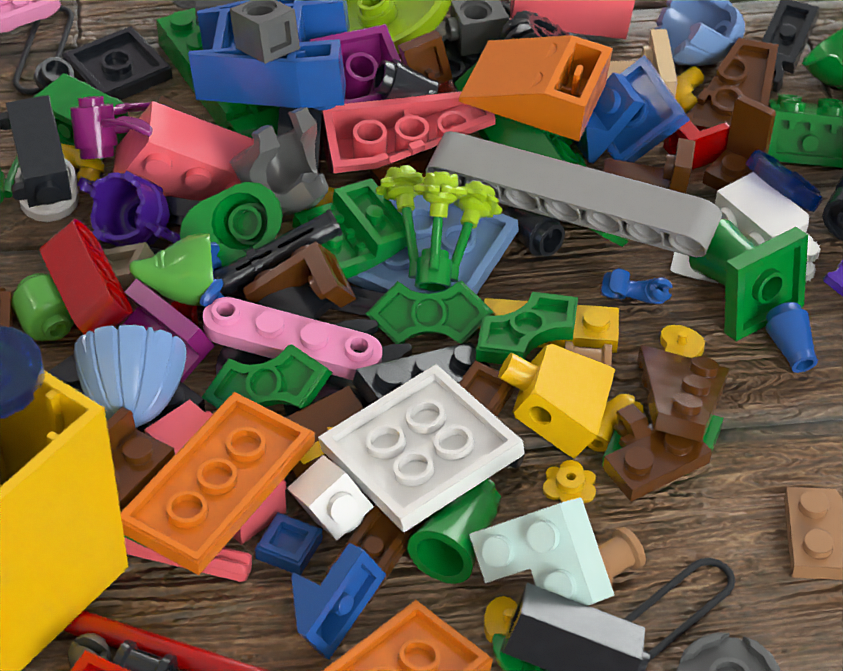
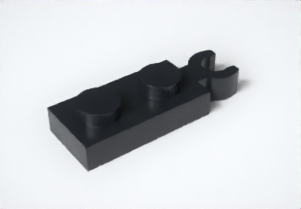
[761,0,819,92]

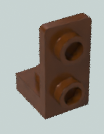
[398,30,453,87]
[703,95,776,191]
[603,138,696,194]
[242,241,356,308]

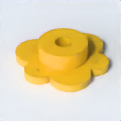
[543,460,596,503]

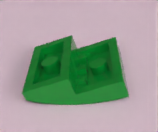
[292,178,416,279]

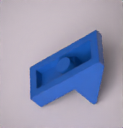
[573,72,644,164]
[291,543,386,660]

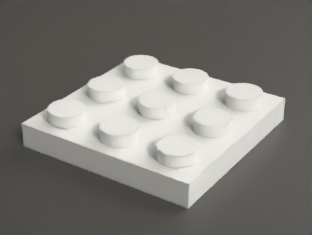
[318,364,525,532]

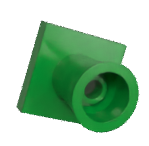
[689,219,808,341]

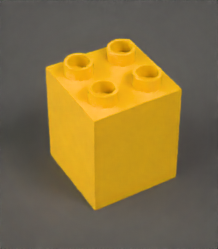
[0,343,129,671]

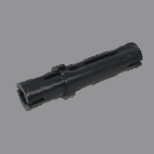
[213,209,343,297]

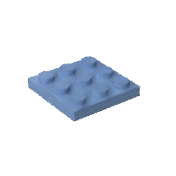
[347,195,519,295]

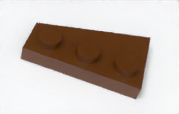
[686,38,779,131]
[637,345,730,442]

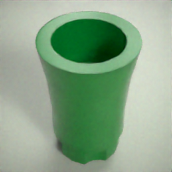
[408,478,502,584]

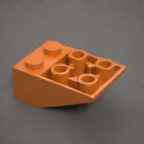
[458,35,613,142]

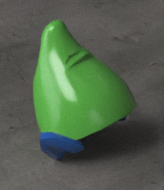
[129,233,224,307]

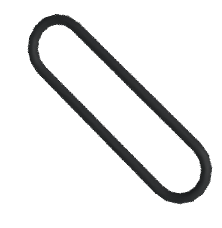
[13,5,74,94]
[624,558,735,662]

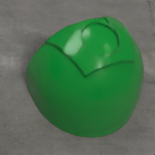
[802,28,843,89]

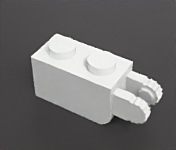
[715,171,821,282]

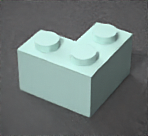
[469,498,614,606]

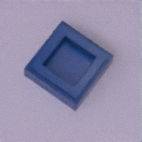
[255,513,322,576]

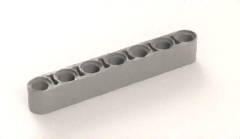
[426,131,722,257]

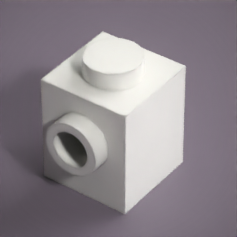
[287,455,374,540]

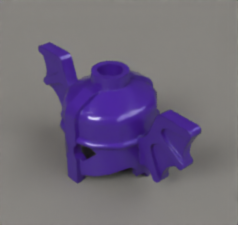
[77,171,181,247]

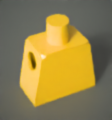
[498,344,615,459]

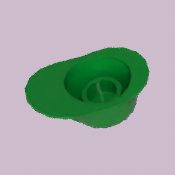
[180,182,283,268]

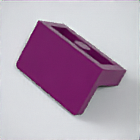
[122,279,215,383]

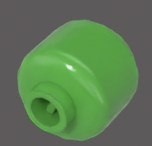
[11,273,75,341]

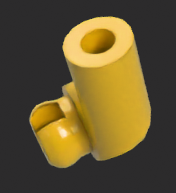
[675,66,704,113]

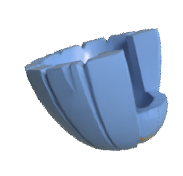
[655,0,745,66]
[74,325,186,427]

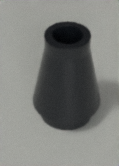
[373,59,438,100]
[503,206,565,257]

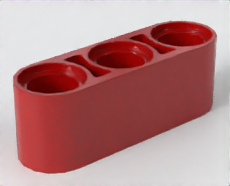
[40,219,133,335]

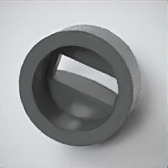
[68,633,112,670]

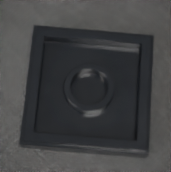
[62,26,173,101]

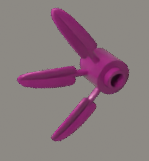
[70,96,171,159]

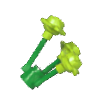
[376,165,502,292]

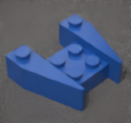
[188,0,350,110]

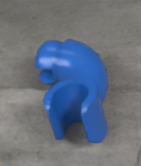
[601,268,673,304]

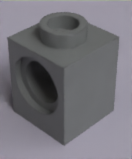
[230,0,300,64]
[445,0,509,56]

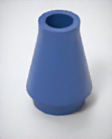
[765,302,818,373]

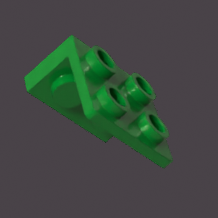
[767,94,843,168]

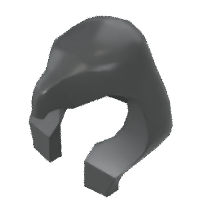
[230,107,328,216]

